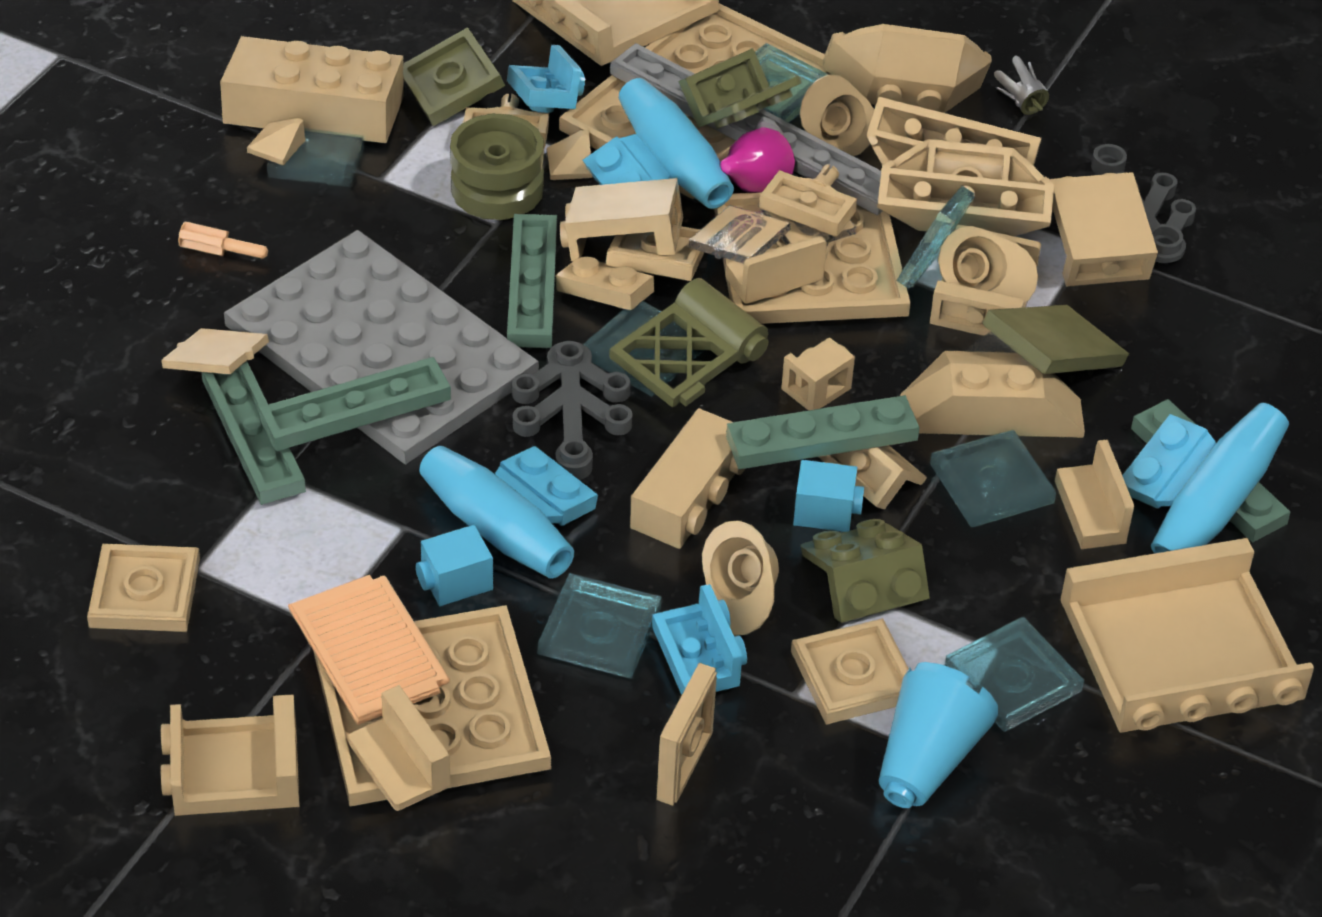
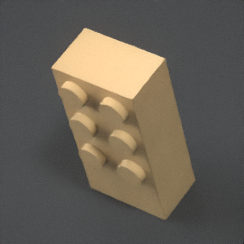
[220,36,404,143]

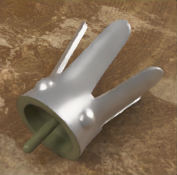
[994,56,1049,115]

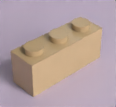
[630,408,745,549]

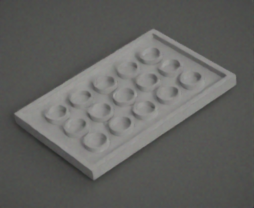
[224,230,539,465]

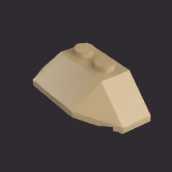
[823,24,992,113]
[866,97,1041,166]
[877,139,1054,236]
[900,351,1085,438]

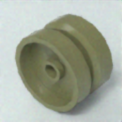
[450,113,544,220]

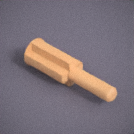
[178,221,268,259]

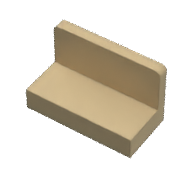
[725,236,827,304]
[1055,440,1134,549]
[819,445,927,510]
[348,685,451,811]

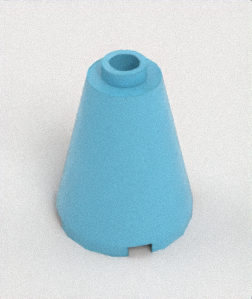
[879,662,998,808]

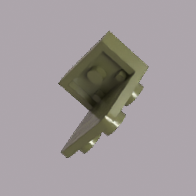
[678,48,802,129]
[801,519,930,623]

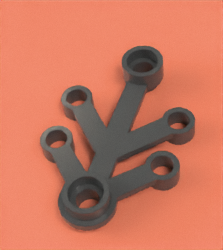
[1091,144,1196,263]
[512,341,632,480]

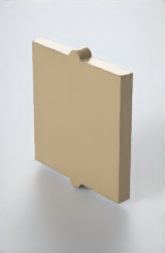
[161,328,269,374]

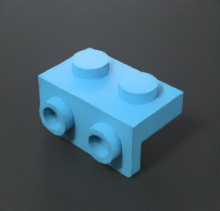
[507,45,585,113]
[652,584,747,695]

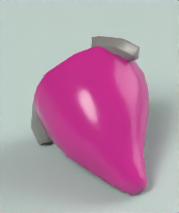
[720,116,795,193]

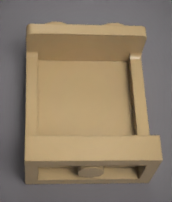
[1050,172,1158,287]
[560,178,683,261]
[930,225,1041,340]
[161,695,300,816]

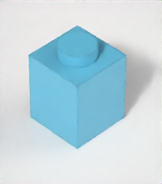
[793,460,864,532]
[416,524,493,607]

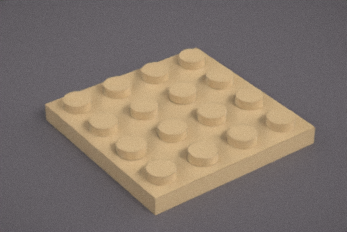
[714,192,910,324]
[314,605,551,806]

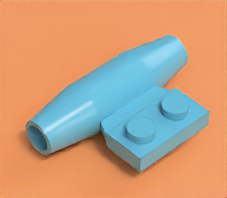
[583,78,734,209]
[1122,403,1289,553]
[419,446,598,578]

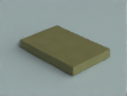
[982,305,1129,374]

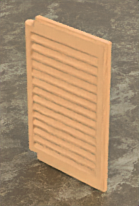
[288,575,450,725]

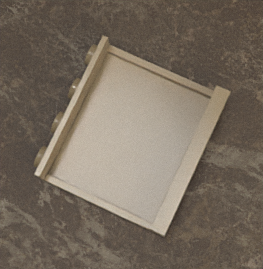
[512,0,719,66]
[1061,538,1314,733]

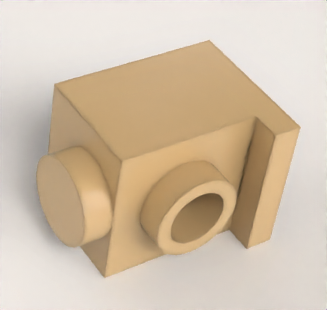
[781,337,855,410]

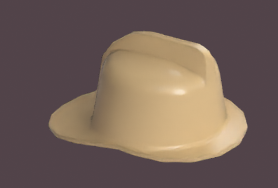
[800,75,874,156]
[938,226,1038,303]
[702,521,779,636]

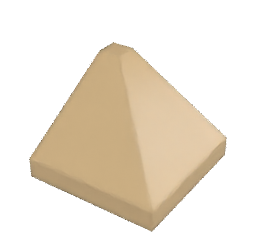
[247,118,305,165]
[547,130,592,180]

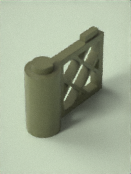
[609,278,769,408]

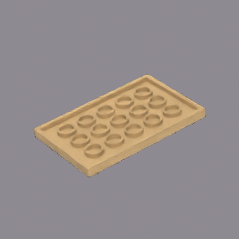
[559,3,831,199]

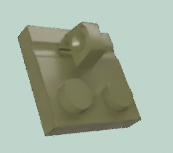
[403,27,505,127]

